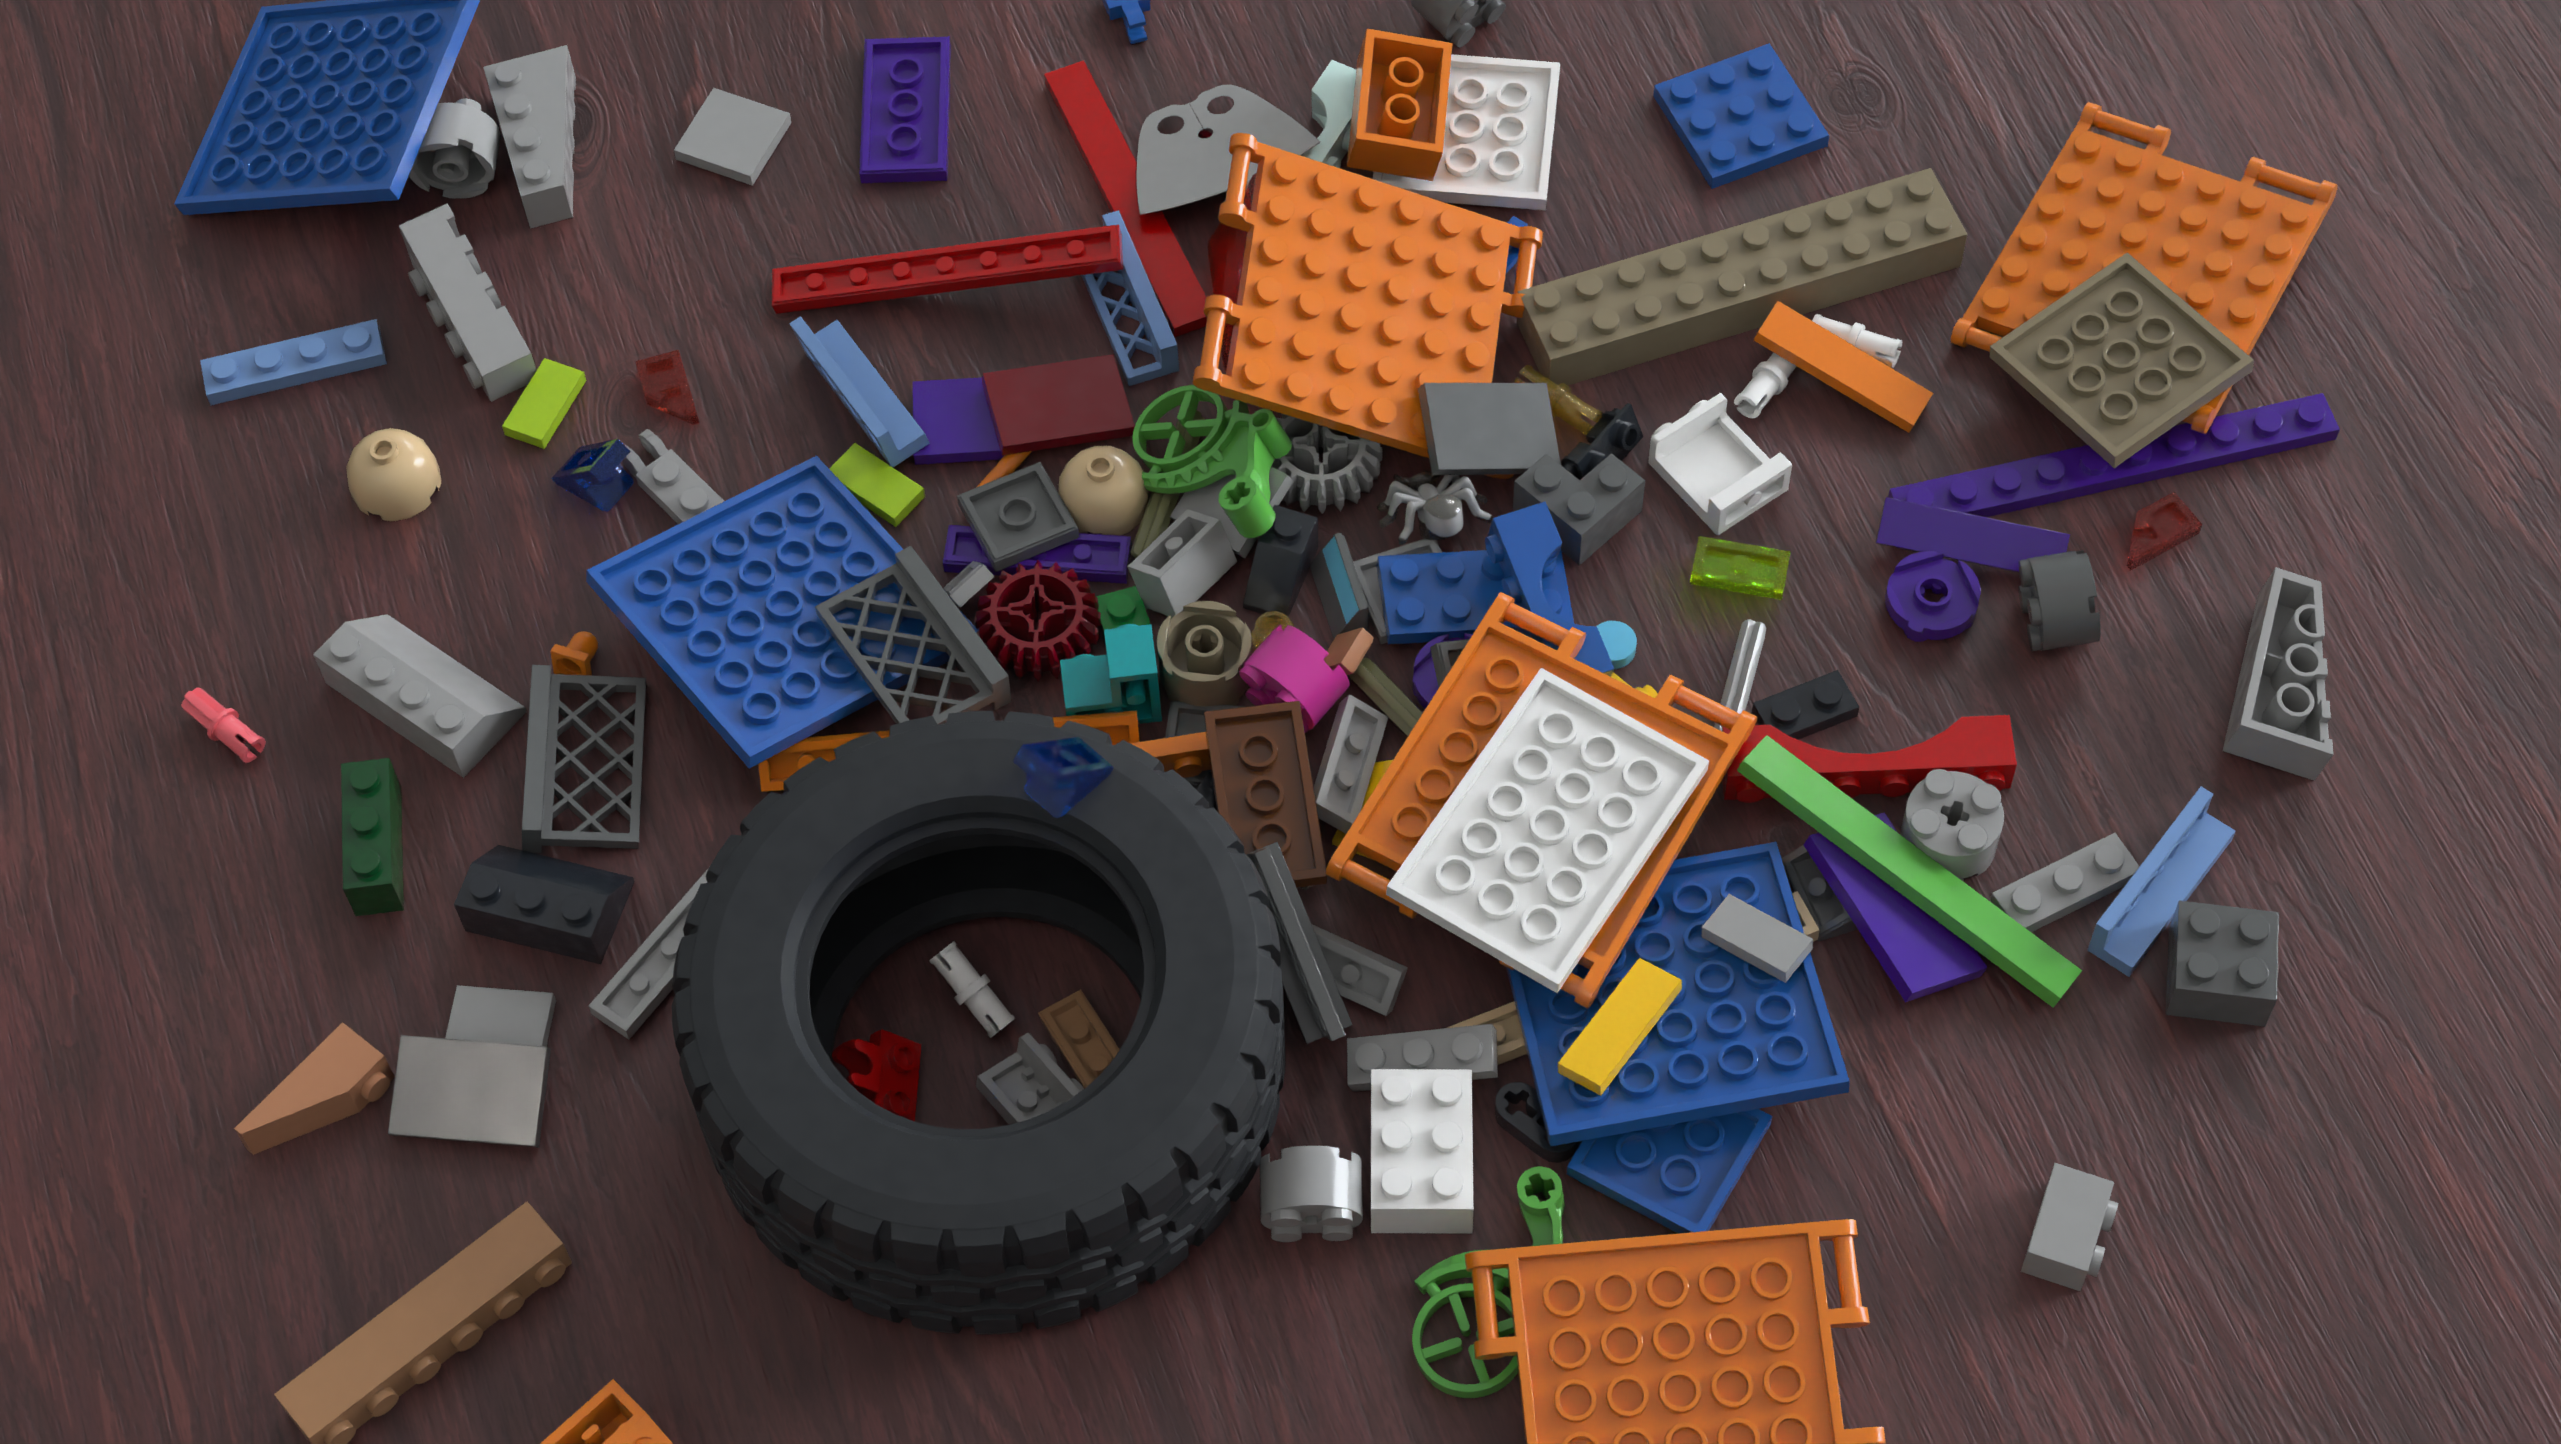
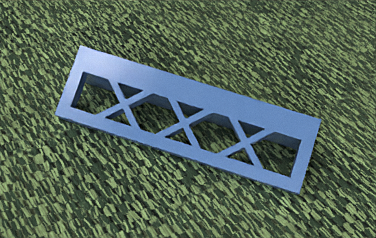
[1081,210,1179,386]
[789,316,930,467]
[2087,787,2235,977]

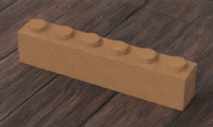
[274,1201,572,1444]

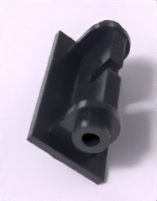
[1561,403,1644,480]

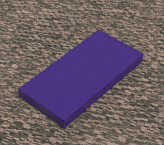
[859,36,951,183]
[1803,812,1987,1002]

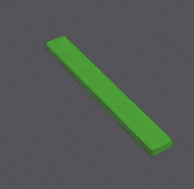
[1737,735,2082,1008]

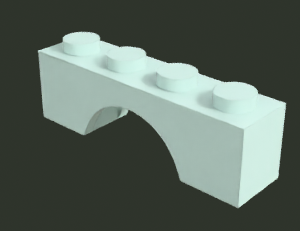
[1250,60,1356,206]

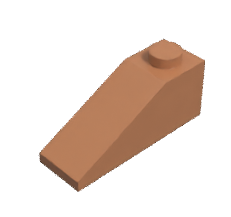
[234,1022,395,1155]

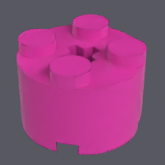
[1239,624,1350,733]

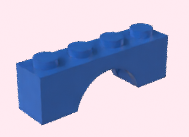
[1485,502,1614,677]

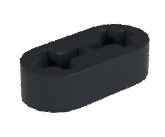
[1494,1082,1578,1163]

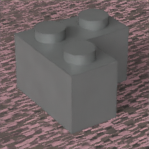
[1513,453,1645,566]

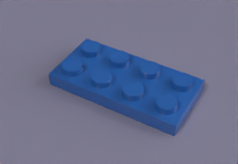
[1376,548,1574,644]

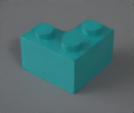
[1060,624,1162,724]

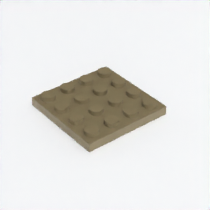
[1990,253,2254,468]

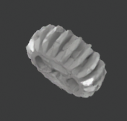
[1271,414,1382,514]

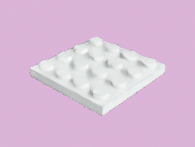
[1373,54,1560,210]

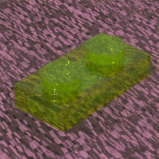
[1690,536,1791,600]

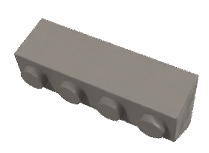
[313,614,527,778]

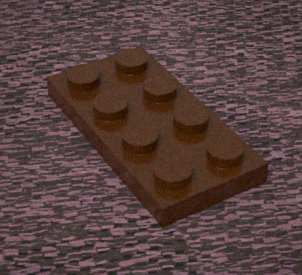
[1204,701,1327,888]

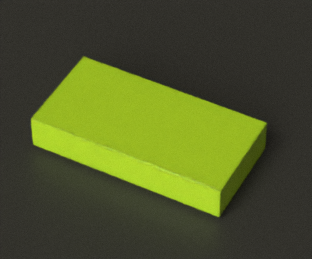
[502,358,587,449]
[829,443,925,527]

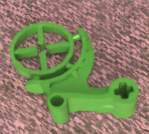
[1132,385,1292,538]
[1412,1166,1565,1398]

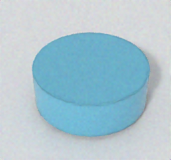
[1596,621,1637,669]

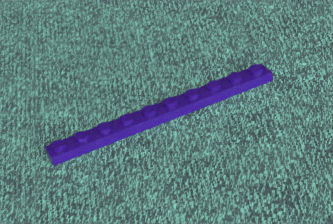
[1888,393,2340,517]

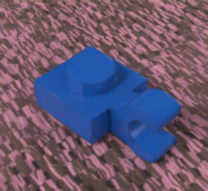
[1102,0,1151,44]

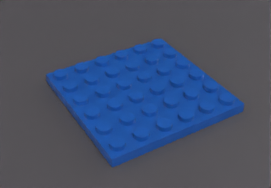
[174,0,480,215]
[586,456,978,769]
[1506,842,1850,1146]

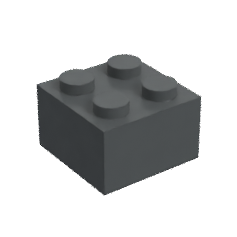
[2166,900,2279,1027]

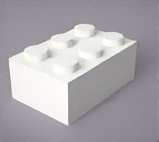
[1371,1069,1474,1234]

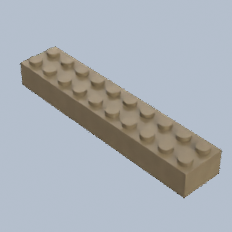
[1516,168,1967,391]

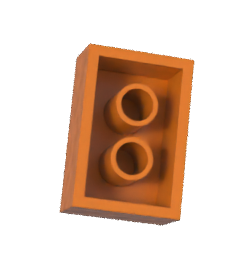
[1347,29,1452,181]

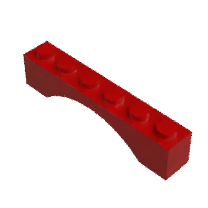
[1722,715,2017,803]

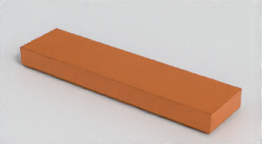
[1754,301,1933,433]

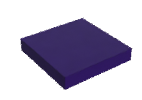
[912,377,1004,465]

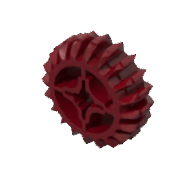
[975,560,1101,682]

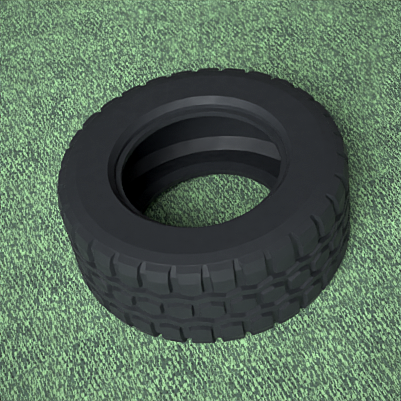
[672,711,1285,1335]

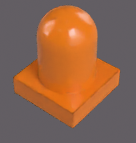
[550,631,598,676]

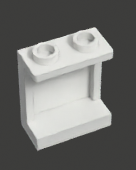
[1648,393,1792,536]

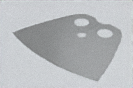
[1136,85,1320,215]

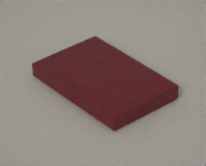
[982,354,1135,456]

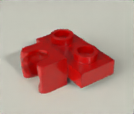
[832,1029,922,1121]

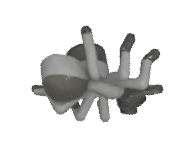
[1377,470,1493,545]

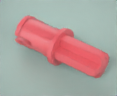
[181,687,266,763]

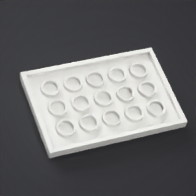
[1386,668,1709,993]

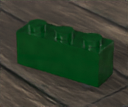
[341,758,404,916]

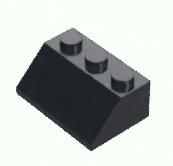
[454,845,635,964]

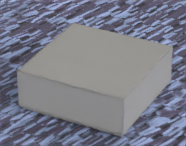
[943,561,994,607]

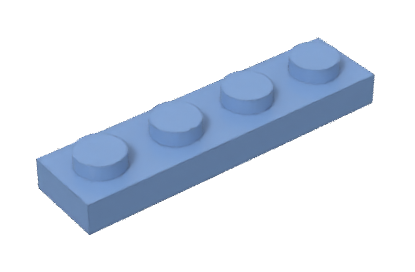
[200,319,387,405]

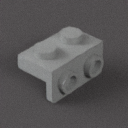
[976,1033,1084,1125]

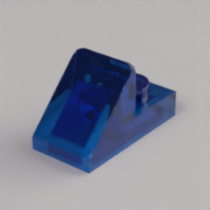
[551,439,634,512]
[1013,737,1114,818]

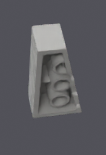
[483,45,576,229]
[399,203,537,402]
[2223,567,2333,781]

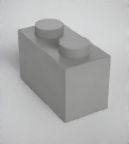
[1127,509,1237,617]
[2021,1163,2119,1291]

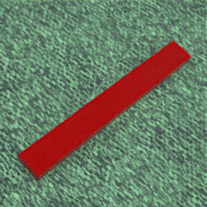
[1044,60,1207,337]
[772,224,1123,314]

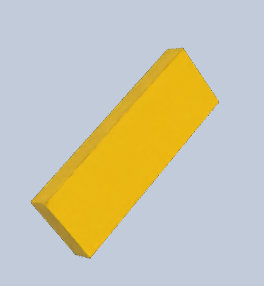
[1558,958,1682,1096]

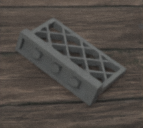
[815,546,1012,725]
[522,665,646,853]
[1246,842,1353,1044]

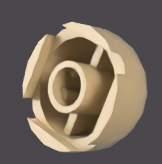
[346,428,441,521]
[1058,446,1149,536]

